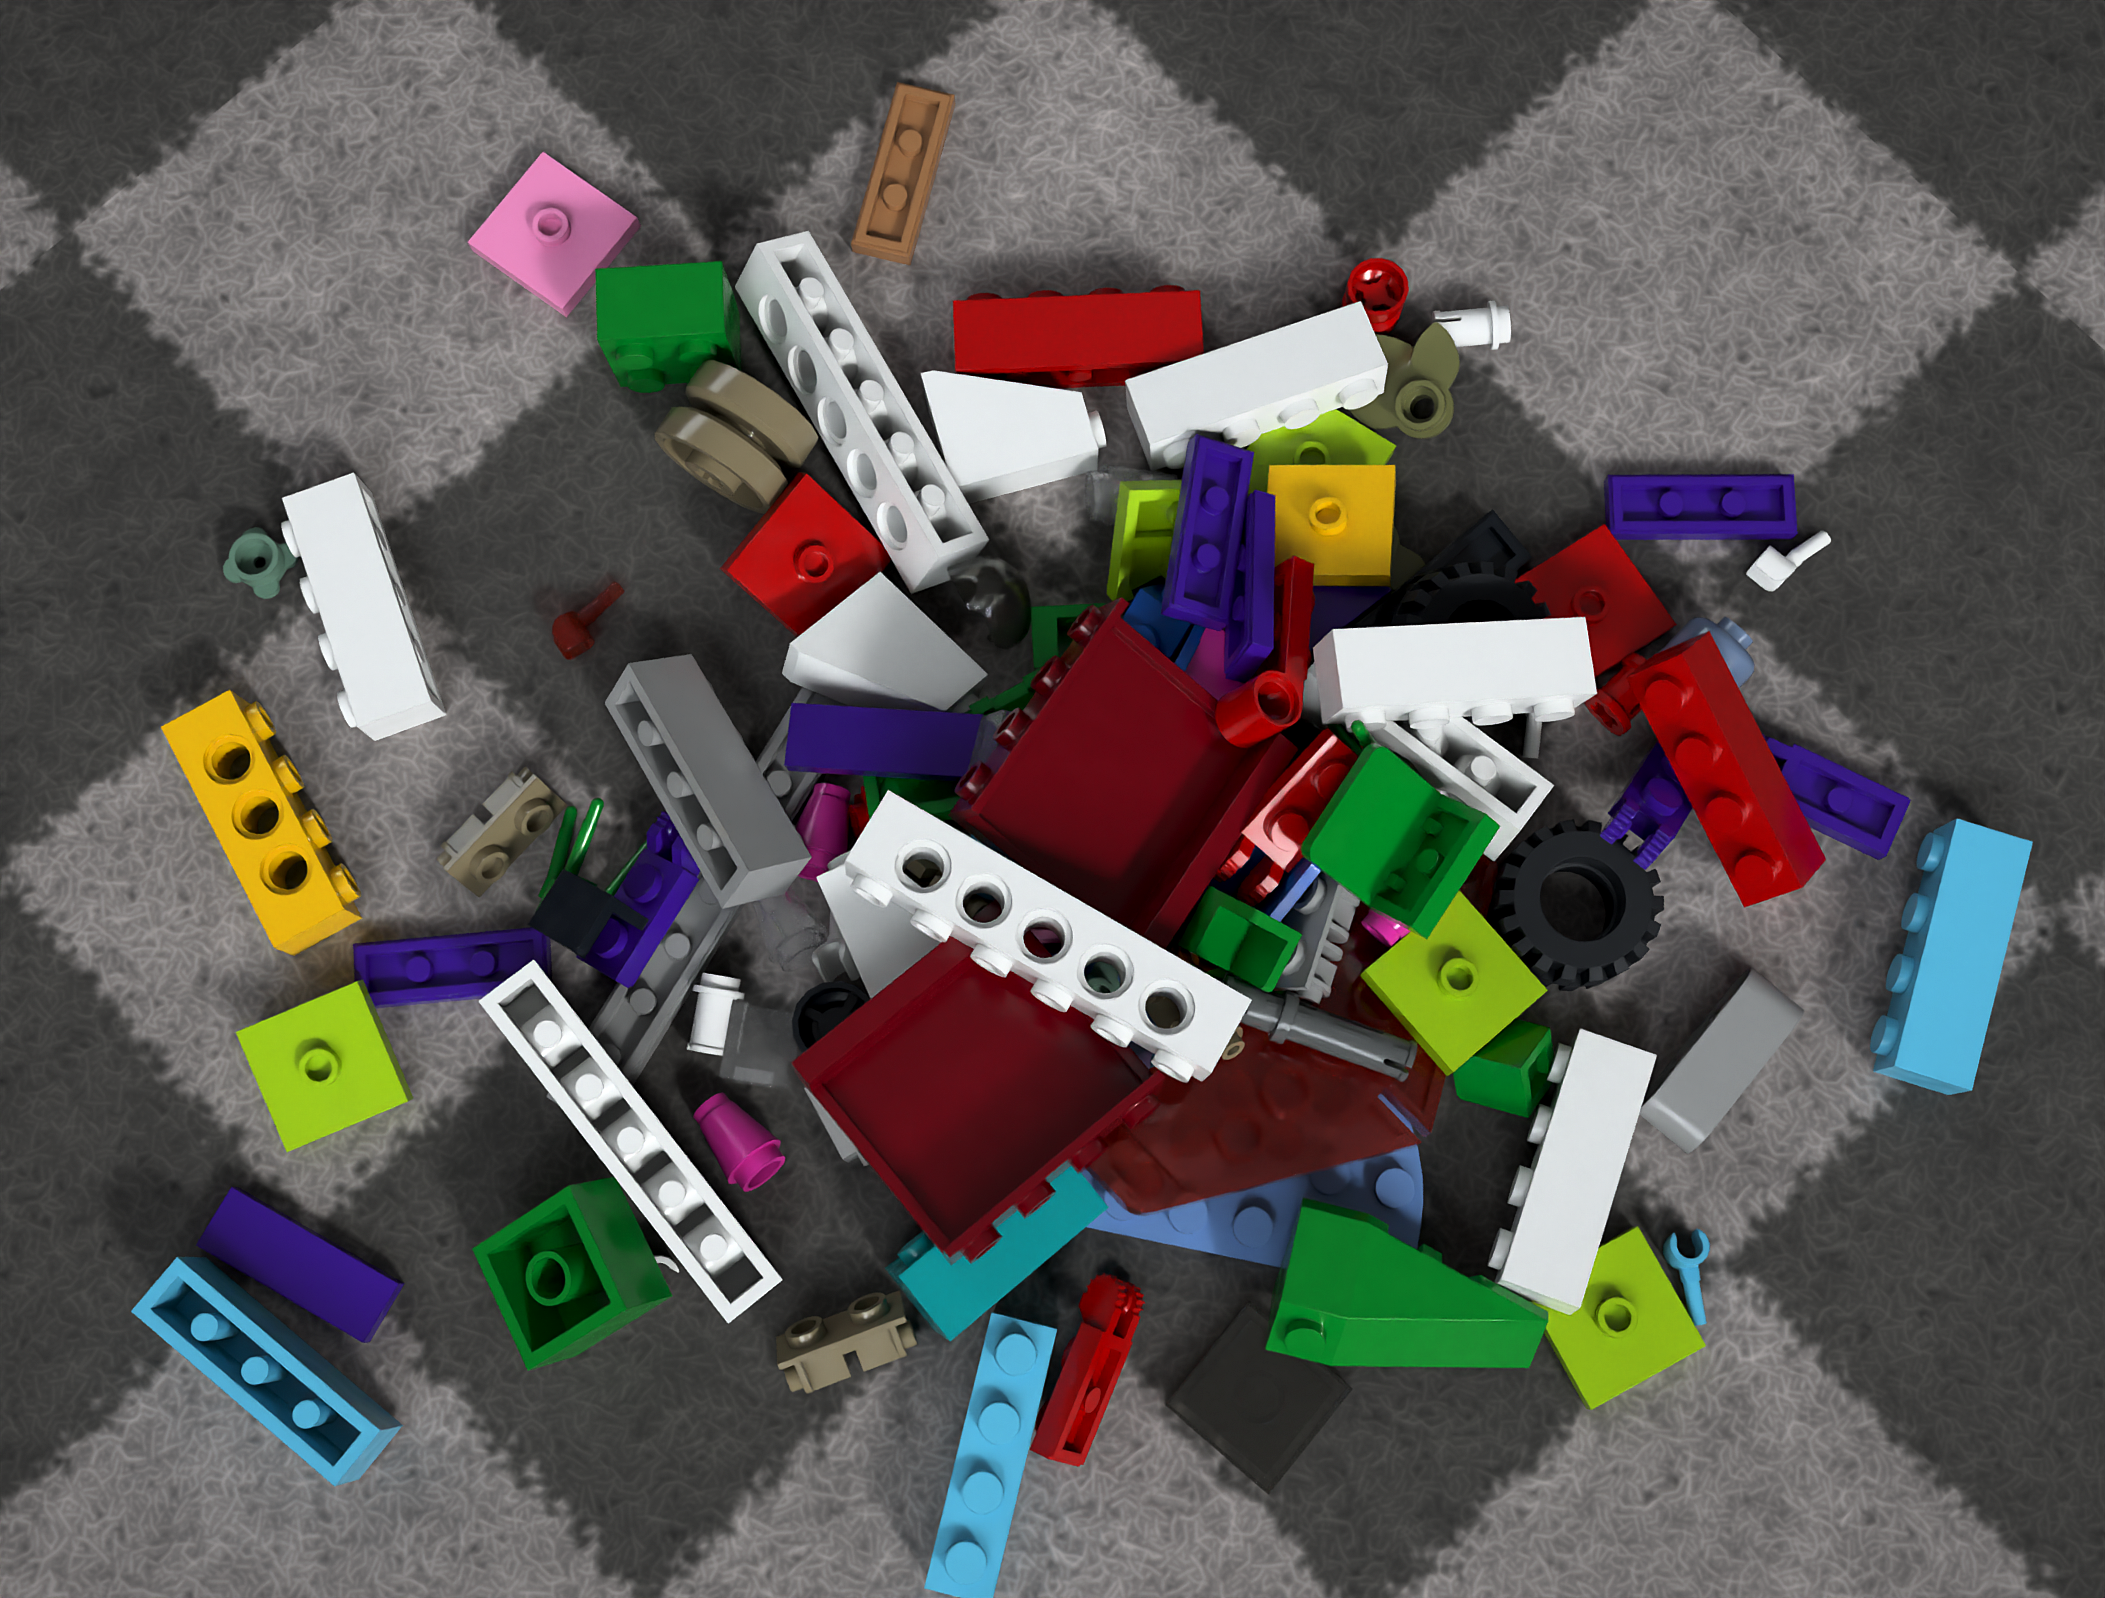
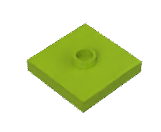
[1247,409,1396,498]
[1359,891,1548,1077]
[236,979,414,1152]
[1528,1226,1706,1410]

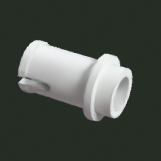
[1432,301,1511,350]
[687,973,745,1056]

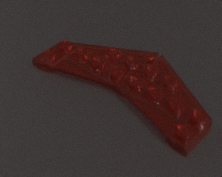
[1086,854,1498,1216]

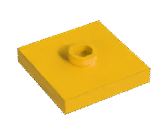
[1267,465,1396,586]

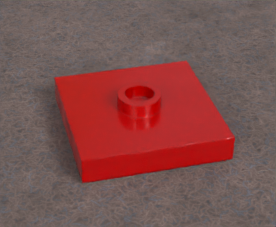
[720,472,891,637]
[1515,524,1677,679]

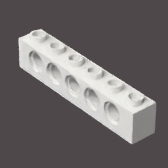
[735,231,989,594]
[845,790,1252,1083]
[479,960,782,1324]

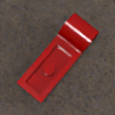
[1215,555,1315,748]

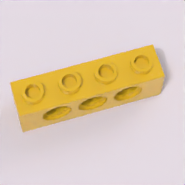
[161,690,362,956]

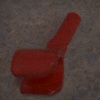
[552,581,625,660]

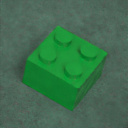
[595,261,742,393]
[472,1177,673,1371]

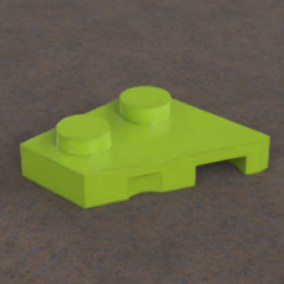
[1106,480,1182,602]

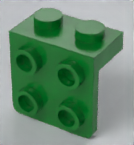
[1301,743,1500,939]

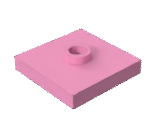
[468,152,641,317]

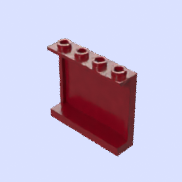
[948,597,1299,949]
[791,899,1166,1265]

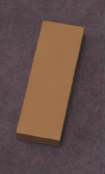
[851,82,956,265]

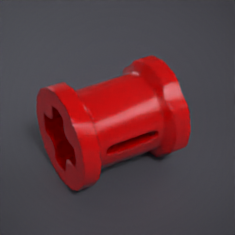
[1584,653,1647,736]

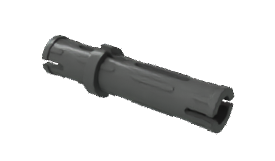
[1223,974,1417,1082]

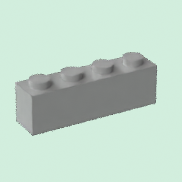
[605,654,812,909]

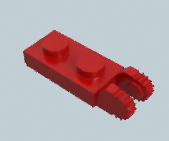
[1213,728,1359,907]
[1029,1273,1145,1467]

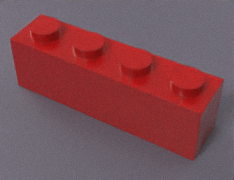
[953,285,1204,389]
[1626,631,1826,908]

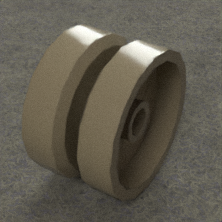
[655,360,819,514]

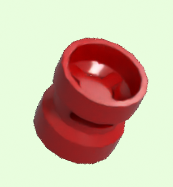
[1340,258,1409,335]

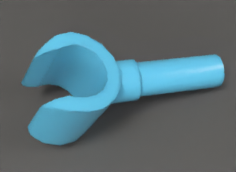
[1663,1229,1710,1325]

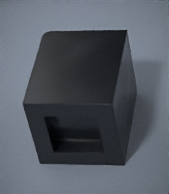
[528,869,649,959]

